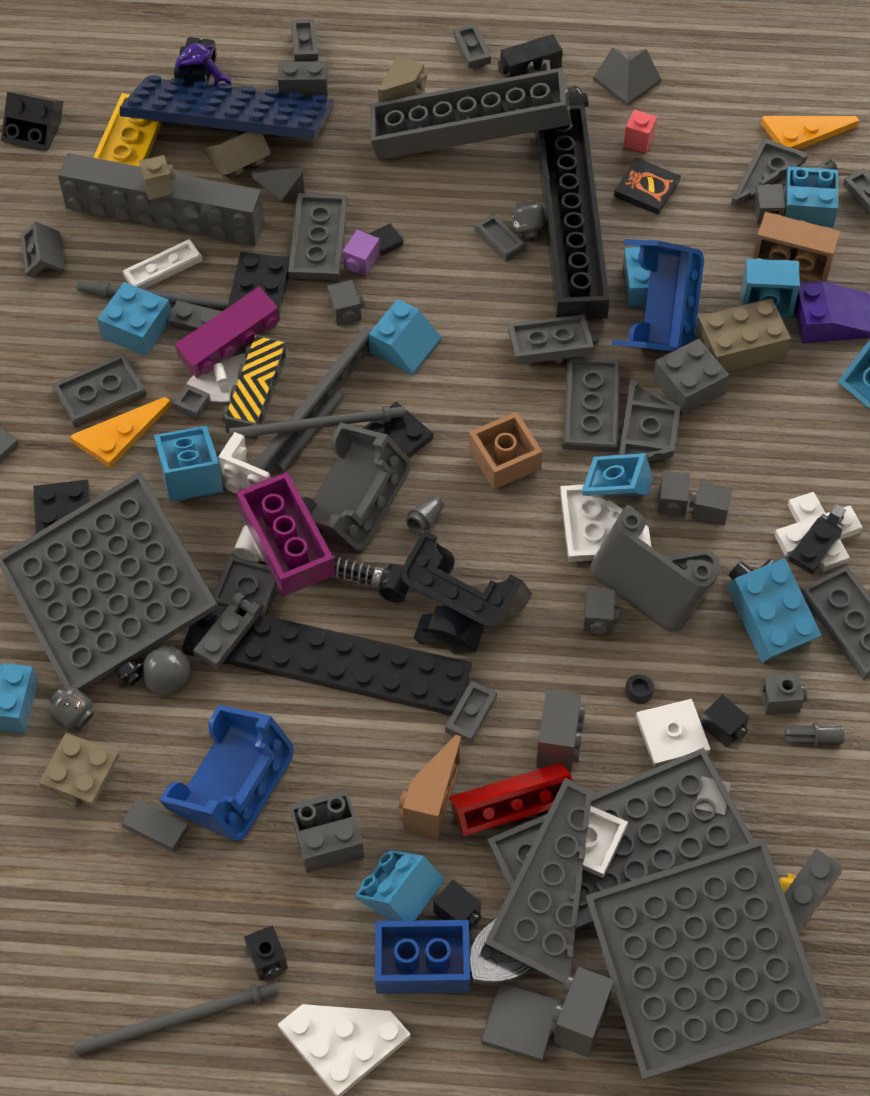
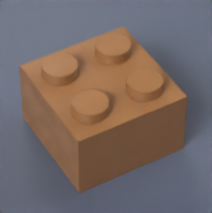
[469,412,543,490]

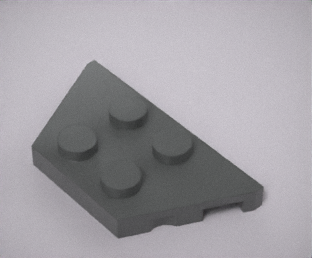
[619,380,681,463]

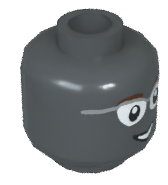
[511,200,546,238]

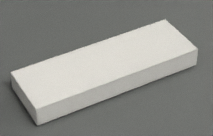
[123,239,203,289]

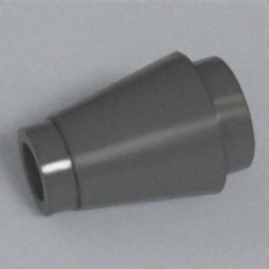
[406,496,444,534]

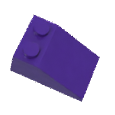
[794,281,870,344]

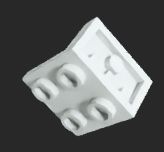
[219,432,270,494]

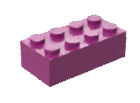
[236,472,335,597]

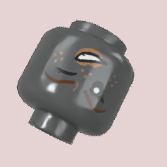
[50,687,94,730]

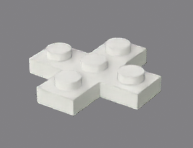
[774,492,863,572]

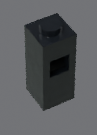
[498,34,563,78]

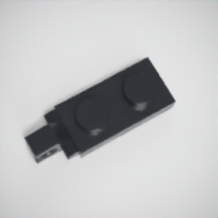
[788,505,846,575]

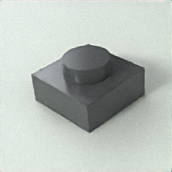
[173,384,211,419]

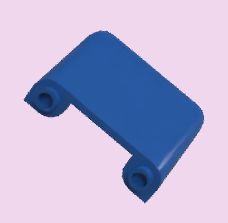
[159,705,294,841]

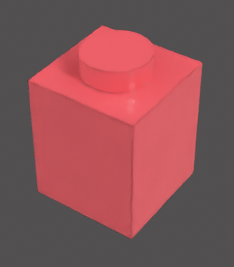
[623,110,657,154]

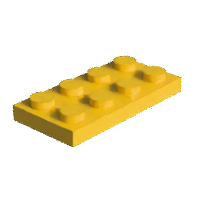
[93,93,163,166]

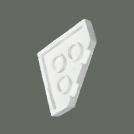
[560,485,651,562]
[278,1004,411,1096]

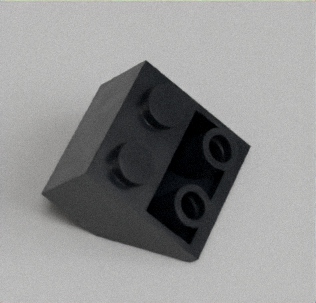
[1,91,64,150]

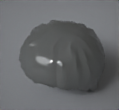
[142,645,192,696]

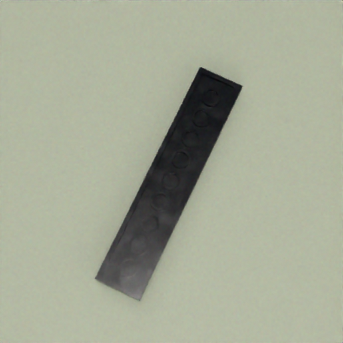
[182,605,472,716]

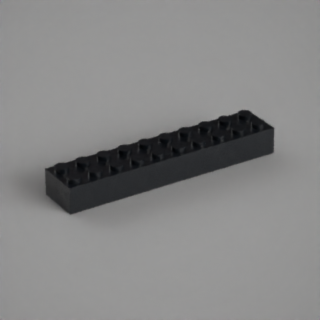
[535,105,610,320]

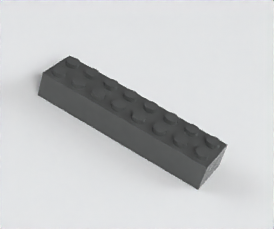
[370,67,571,160]
[58,153,265,245]

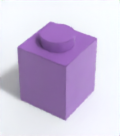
[343,230,380,276]

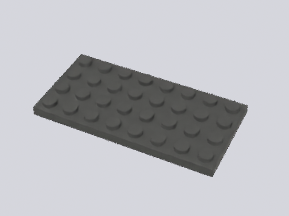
[487,747,754,932]

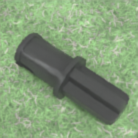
[784,723,845,746]

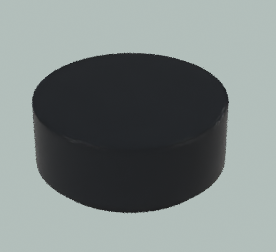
[625,674,654,704]

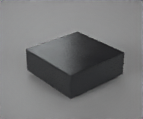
[369,223,404,256]

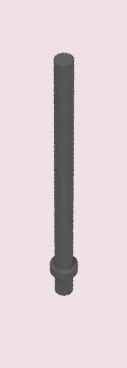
[229,406,406,438]
[74,982,278,1055]

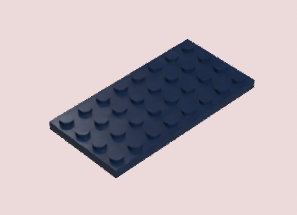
[120,75,334,140]

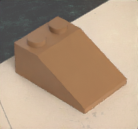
[399,735,461,840]

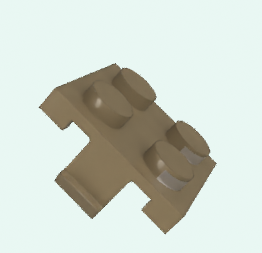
[39,733,120,807]

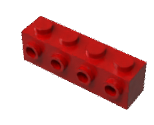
[449,762,572,836]

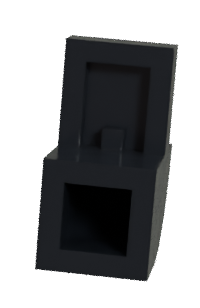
[413,605,484,654]

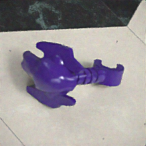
[175,43,232,86]

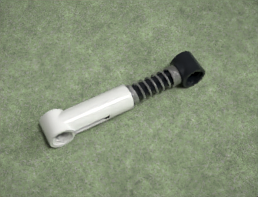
[233,525,409,603]

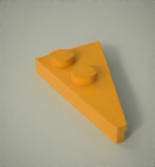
[761,116,859,150]
[70,397,171,468]

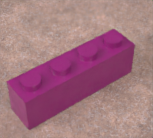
[175,286,280,378]

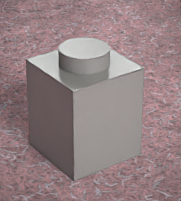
[695,776,731,816]

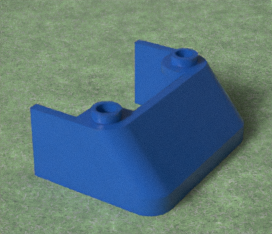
[612,239,704,352]

